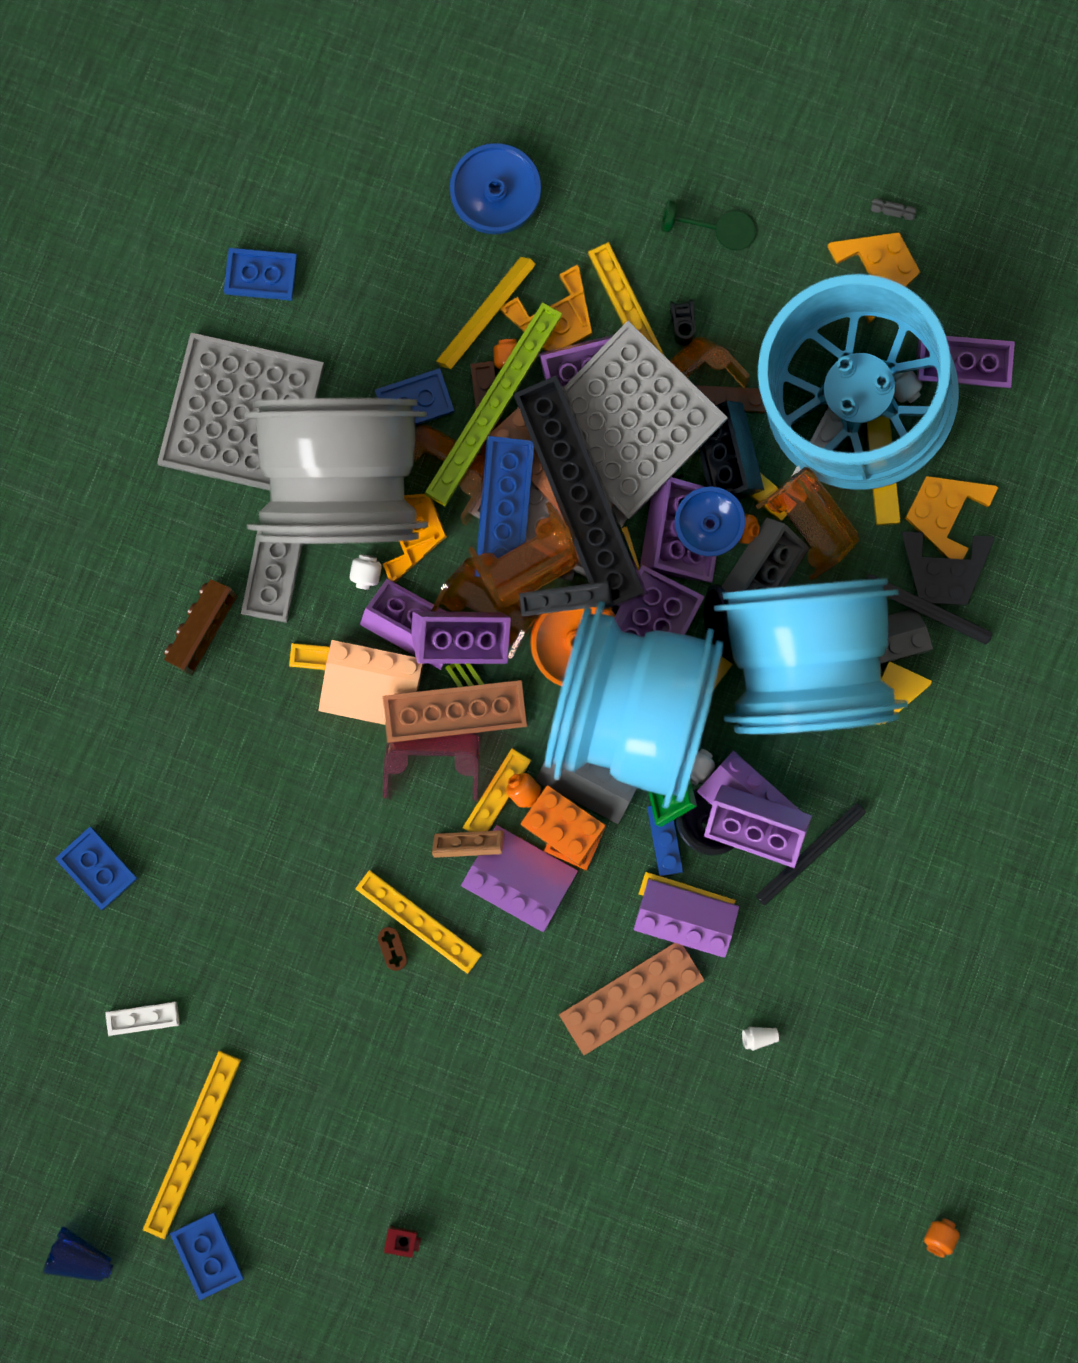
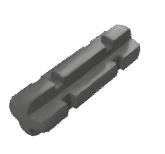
[871,198,916,220]

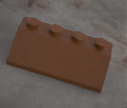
[164,579,238,676]

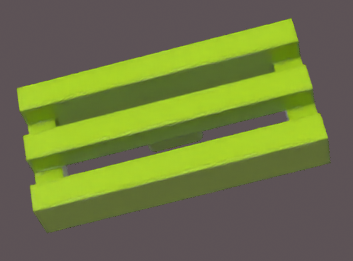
[445,664,484,687]

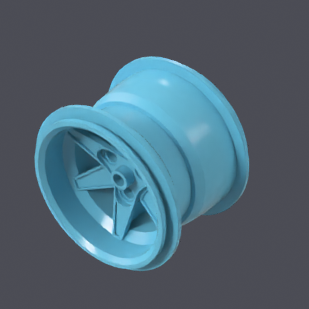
[714,578,908,734]
[545,601,723,808]

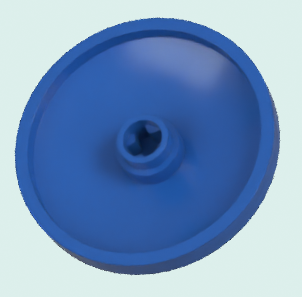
[450,143,541,234]

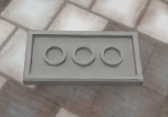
[241,530,303,623]

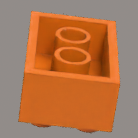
[520,785,606,866]

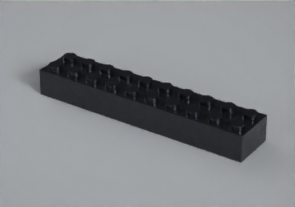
[514,375,648,612]

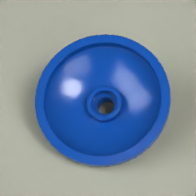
[675,487,745,557]

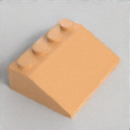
[318,640,424,725]

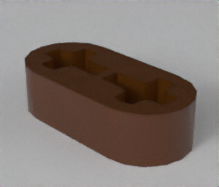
[378,927,407,971]

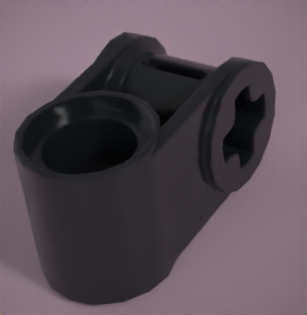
[670,299,695,346]

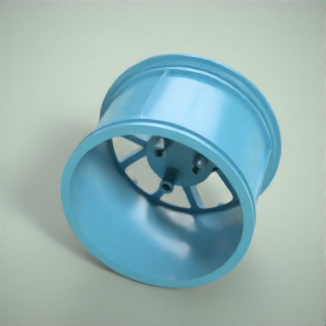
[758,274,959,490]

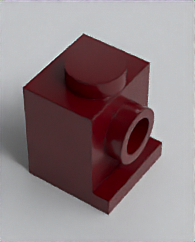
[384,1225,421,1258]

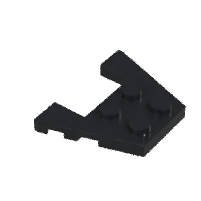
[902,531,994,605]

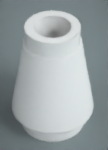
[742,1027,779,1051]

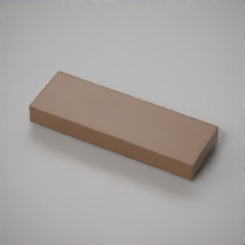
[432,830,505,858]

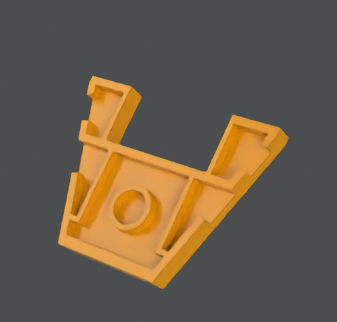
[827,233,920,323]
[500,265,592,351]
[905,476,998,559]
[383,494,447,583]

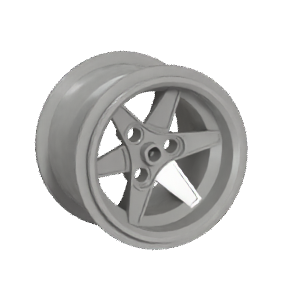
[244,399,428,543]

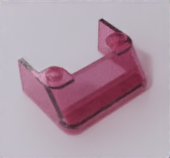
[383,733,481,802]

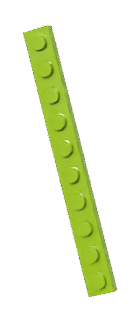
[425,302,562,506]

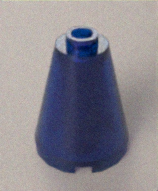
[42,1226,114,1282]

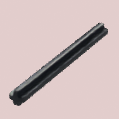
[865,574,992,644]
[756,803,866,905]

